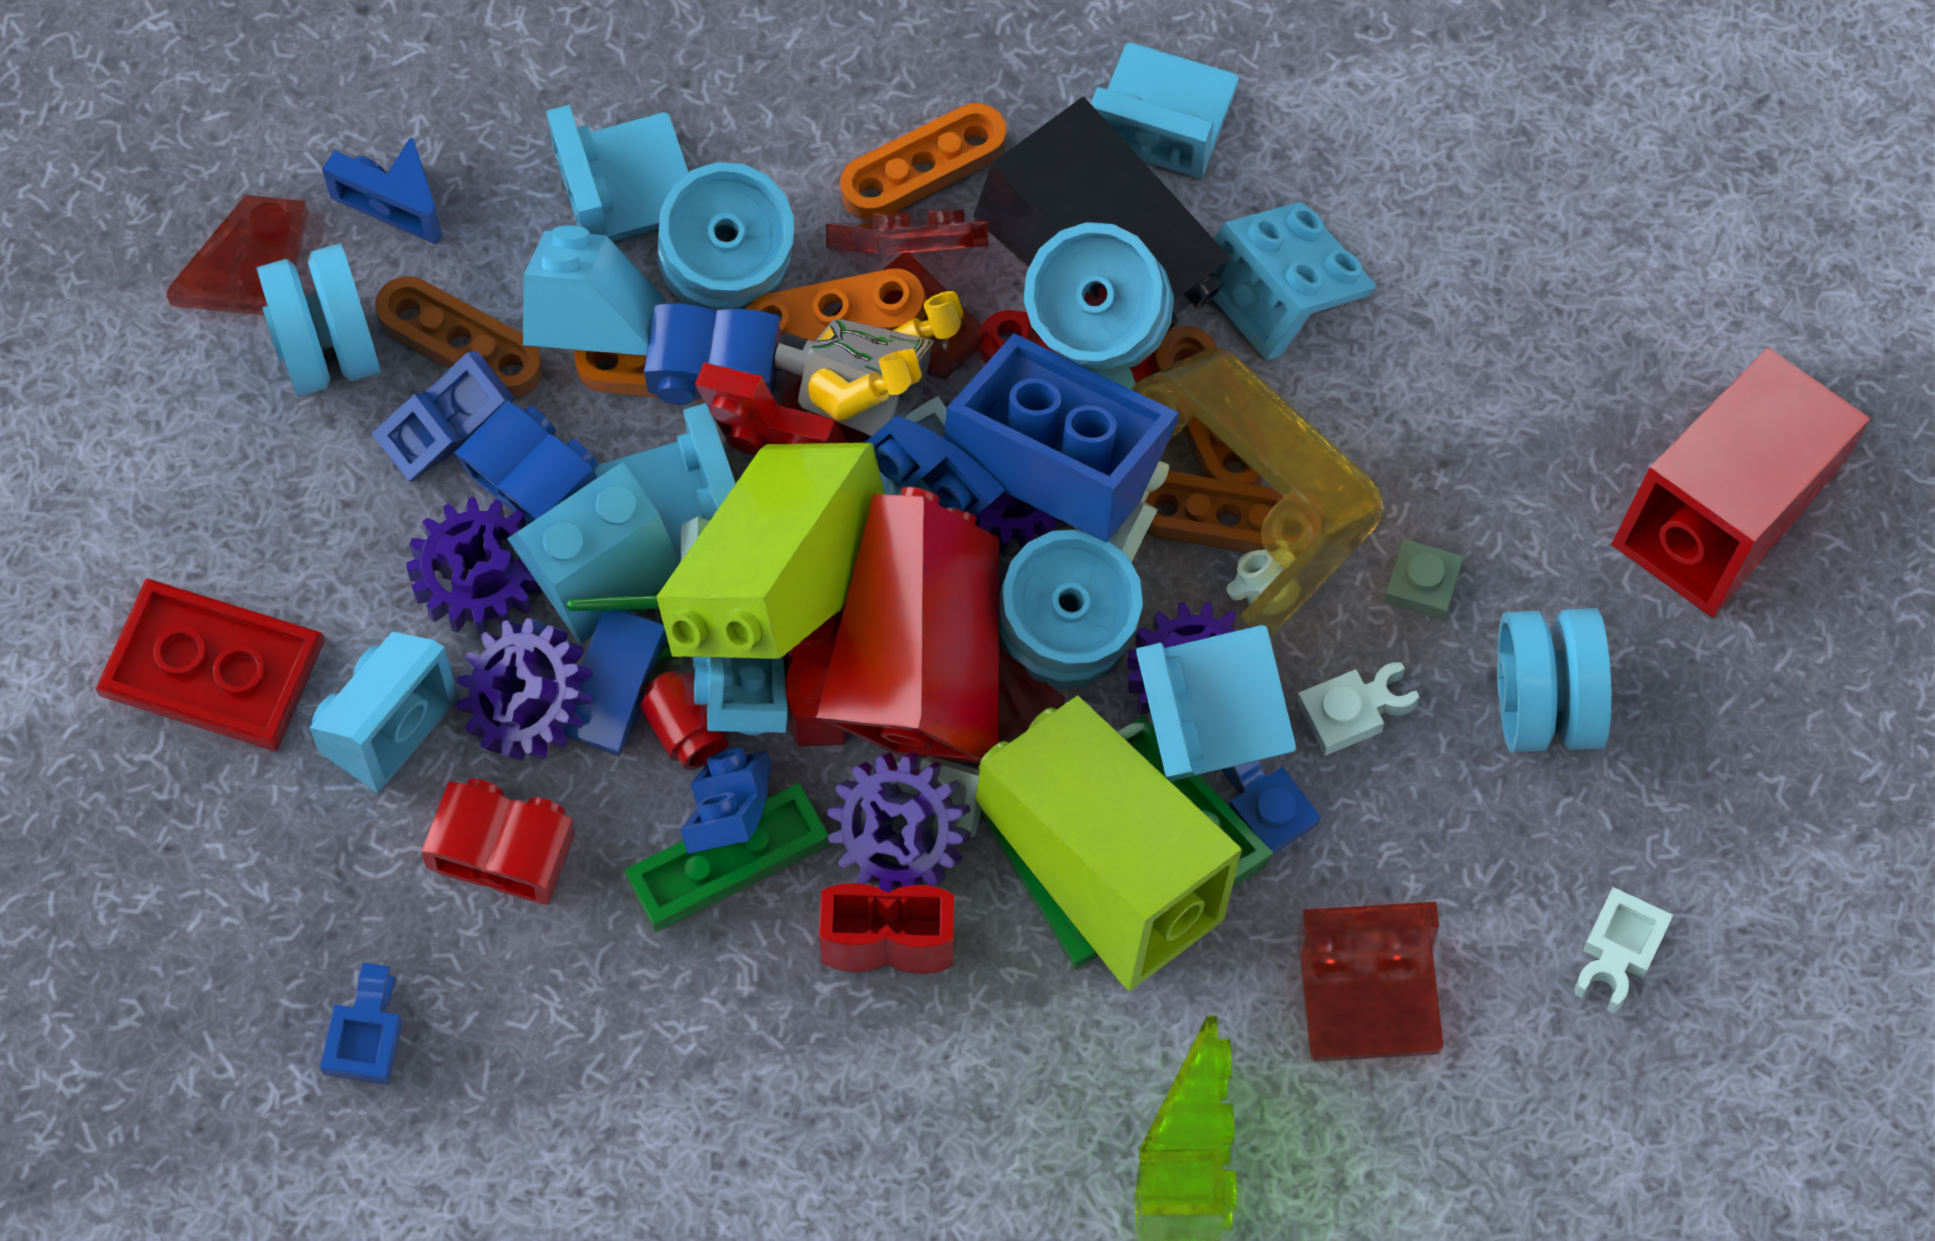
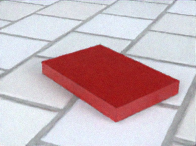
[95,578,325,752]

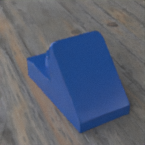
[322,138,442,245]

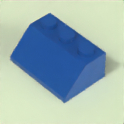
[944,333,1179,543]

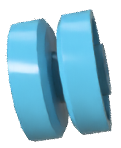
[657,162,794,311]
[1024,222,1174,373]
[256,243,381,398]
[999,529,1143,690]
[1497,608,1612,753]

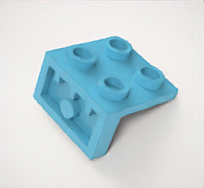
[1091,42,1239,179]
[546,105,689,242]
[1213,202,1376,360]
[594,403,736,562]
[1136,625,1296,782]

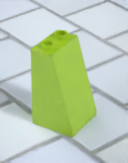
[656,443,885,659]
[975,695,1242,992]

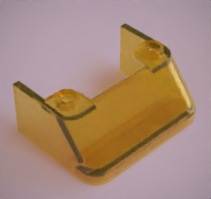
[1131,348,1384,638]

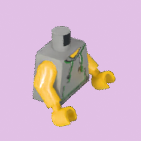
[774,291,964,436]

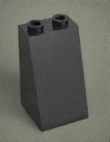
[973,96,1231,334]

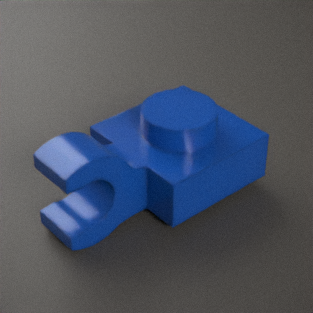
[1221,761,1321,855]
[320,962,403,1085]

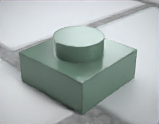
[1384,539,1464,620]

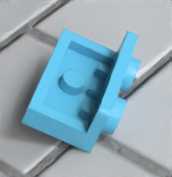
[693,656,788,735]

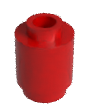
[640,671,729,770]

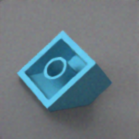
[523,225,665,356]
[507,461,680,644]
[310,632,459,793]

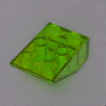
[1134,1016,1237,1241]

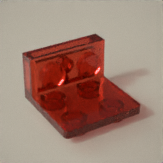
[1297,902,1444,1062]

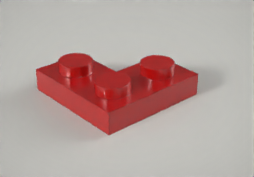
[695,363,847,455]

